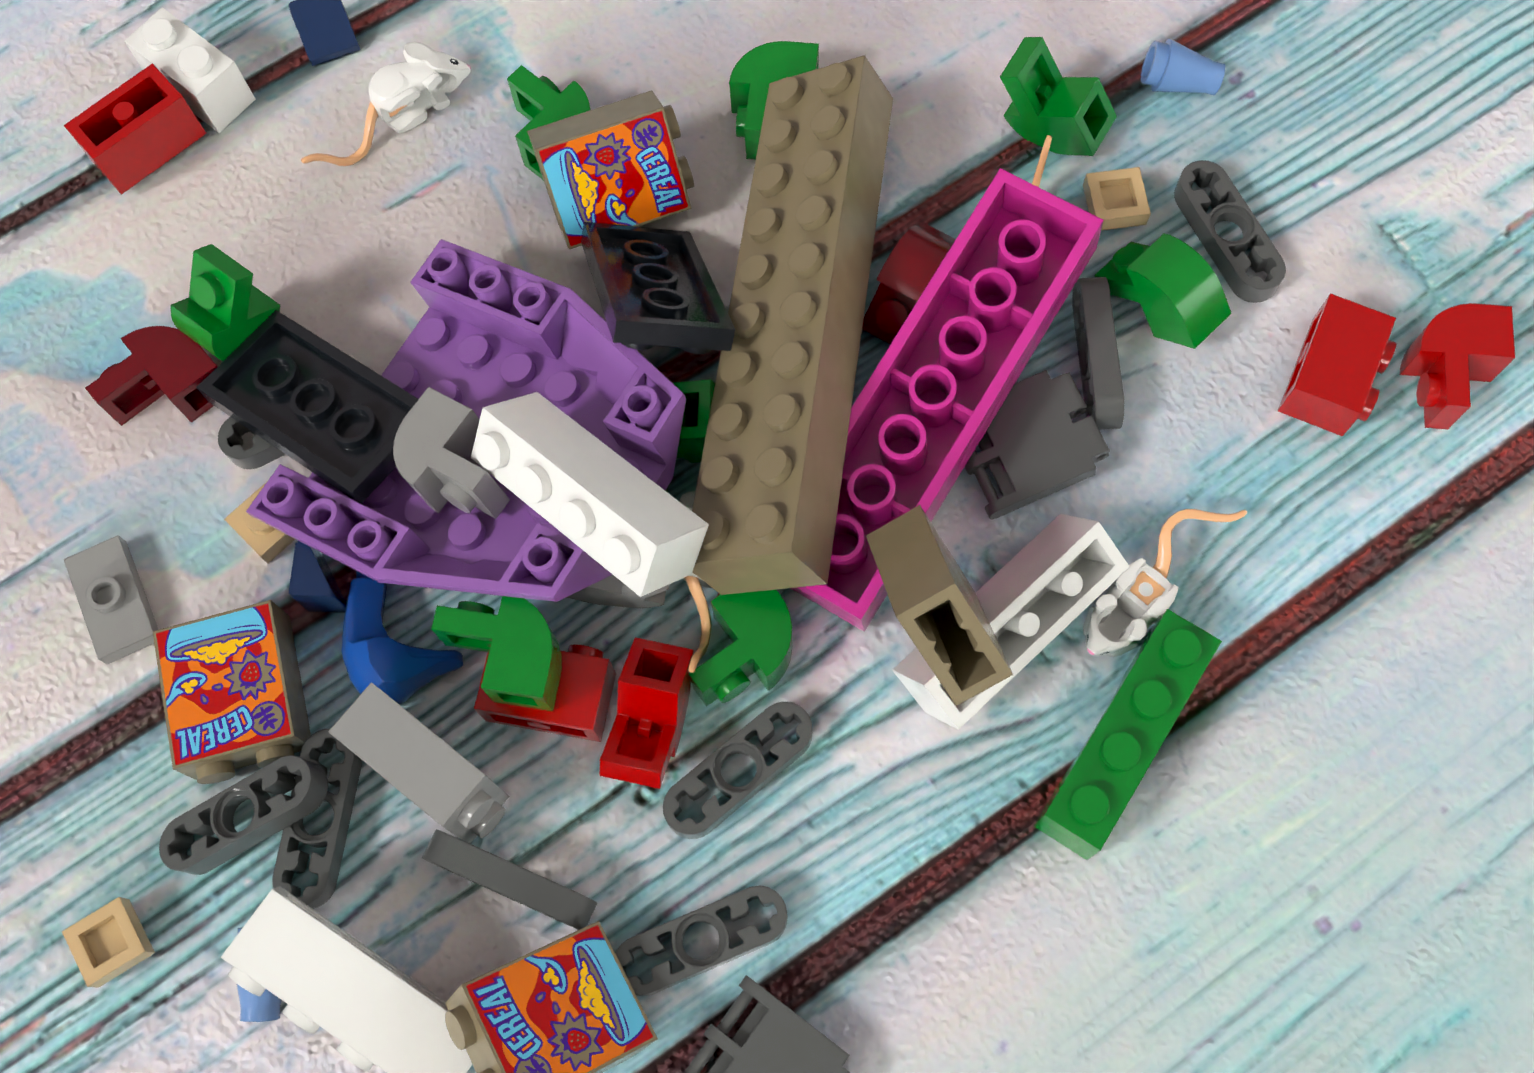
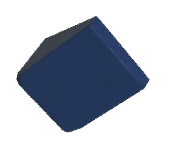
[288,0,361,66]
[288,541,347,613]

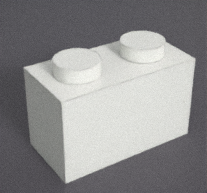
[124,7,256,133]

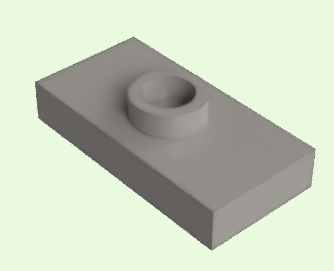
[63,535,158,664]

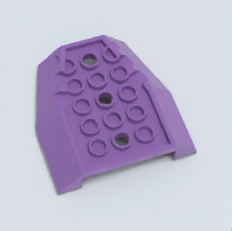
[246,239,686,602]

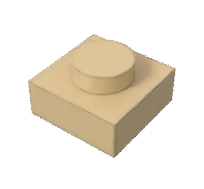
[1083,167,1151,231]
[224,482,295,563]
[62,897,155,988]

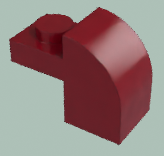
[862,223,956,344]
[85,326,218,426]

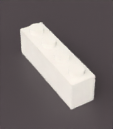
[471,392,709,597]
[893,514,1130,730]
[221,887,472,1073]

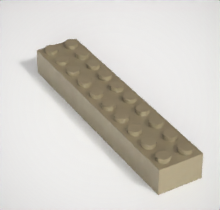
[692,55,893,595]

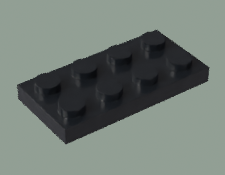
[581,222,735,354]
[196,310,419,504]

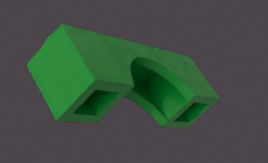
[1034,609,1222,860]

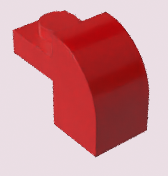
[1400,303,1515,430]
[600,637,694,789]

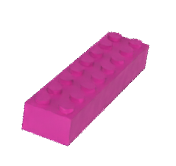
[790,168,1103,632]

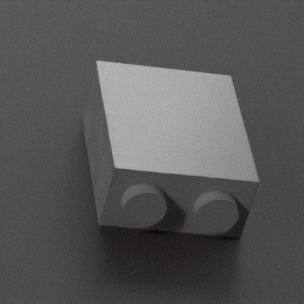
[328,682,510,844]

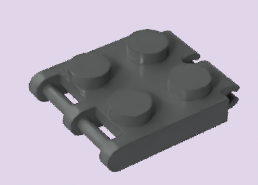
[965,370,1110,519]
[684,975,850,1073]

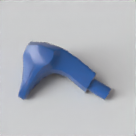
[341,571,463,706]

